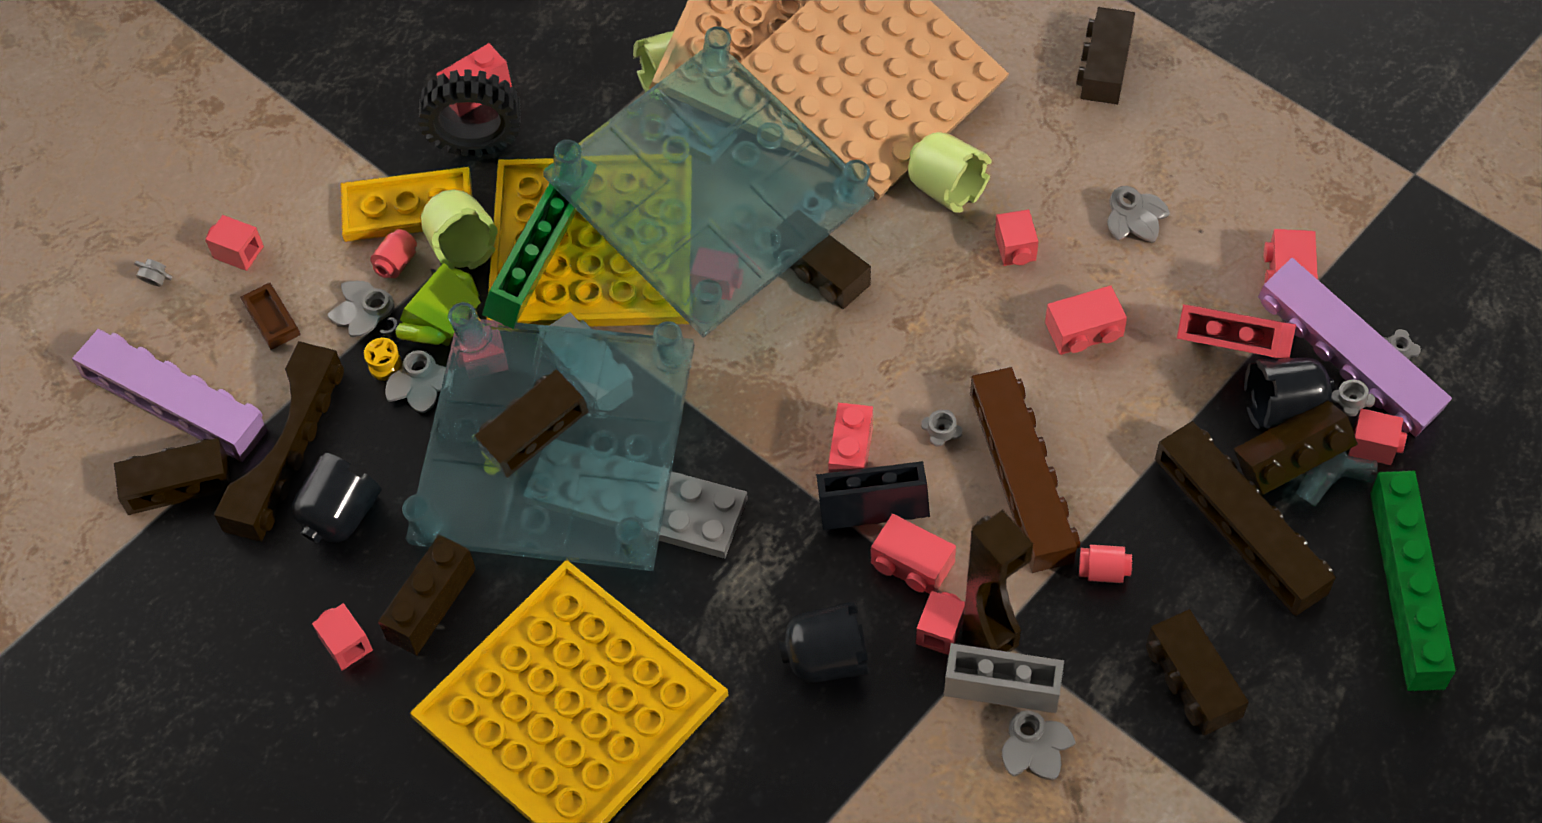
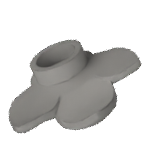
[1107,186,1170,243]
[327,281,394,337]
[385,350,454,413]
[1002,711,1076,780]

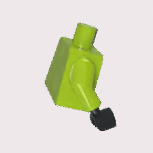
[380,263,486,346]

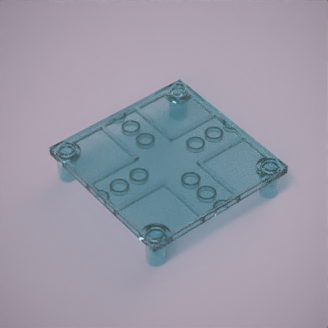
[543,26,875,338]
[402,302,695,571]

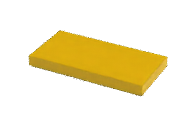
[340,167,472,242]

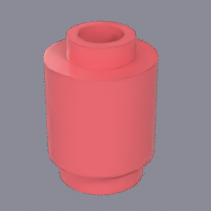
[370,229,417,278]
[1079,545,1132,583]

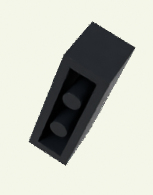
[816,461,930,530]

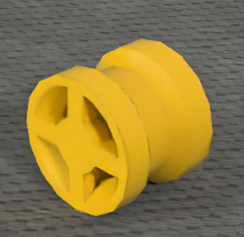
[364,337,402,381]

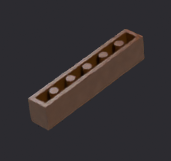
[970,367,1080,573]

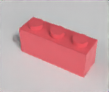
[1177,304,1296,358]

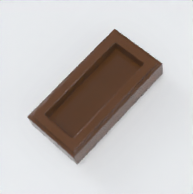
[240,282,301,350]

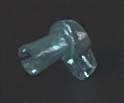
[1296,452,1377,506]

